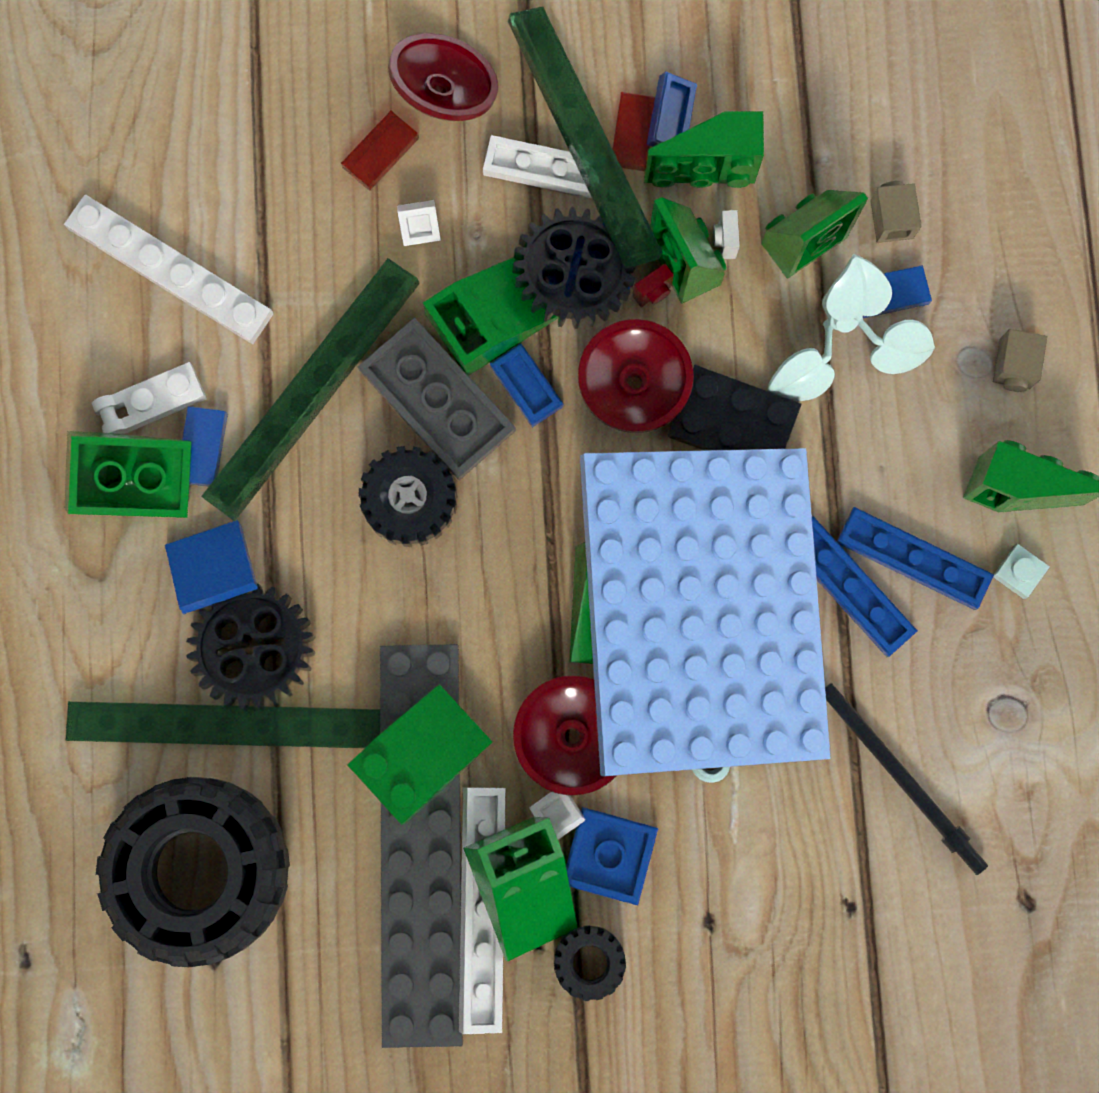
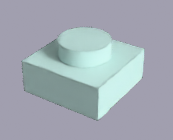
[993,544,1050,599]

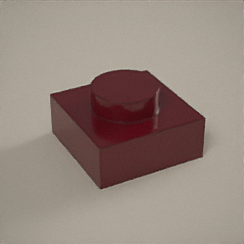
[632,264,674,308]

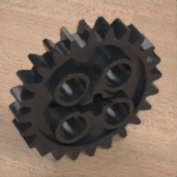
[512,207,637,329]
[186,583,315,711]

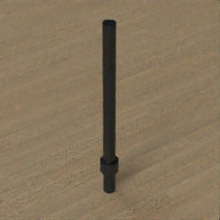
[825,682,988,875]

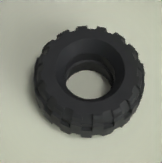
[95,777,290,968]

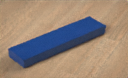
[836,507,994,610]
[812,516,918,657]

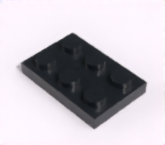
[668,365,802,451]

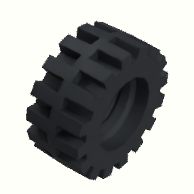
[554,925,626,1001]

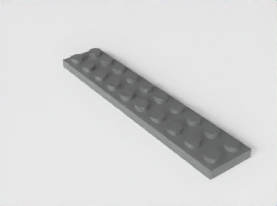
[380,644,463,1048]

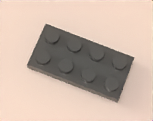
[358,317,516,481]

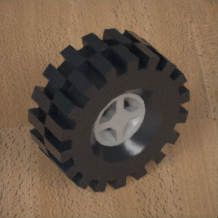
[358,446,458,547]

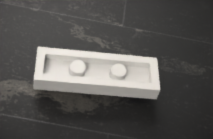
[483,135,600,198]

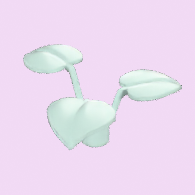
[767,254,935,401]

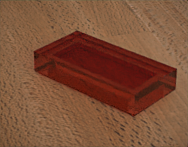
[610,92,655,171]
[341,110,419,191]

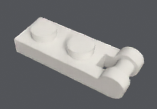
[92,362,207,434]

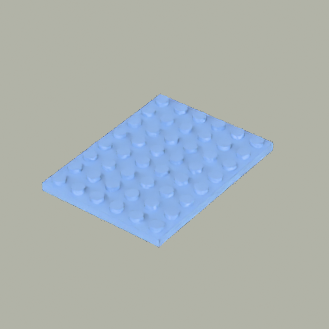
[580,448,831,776]

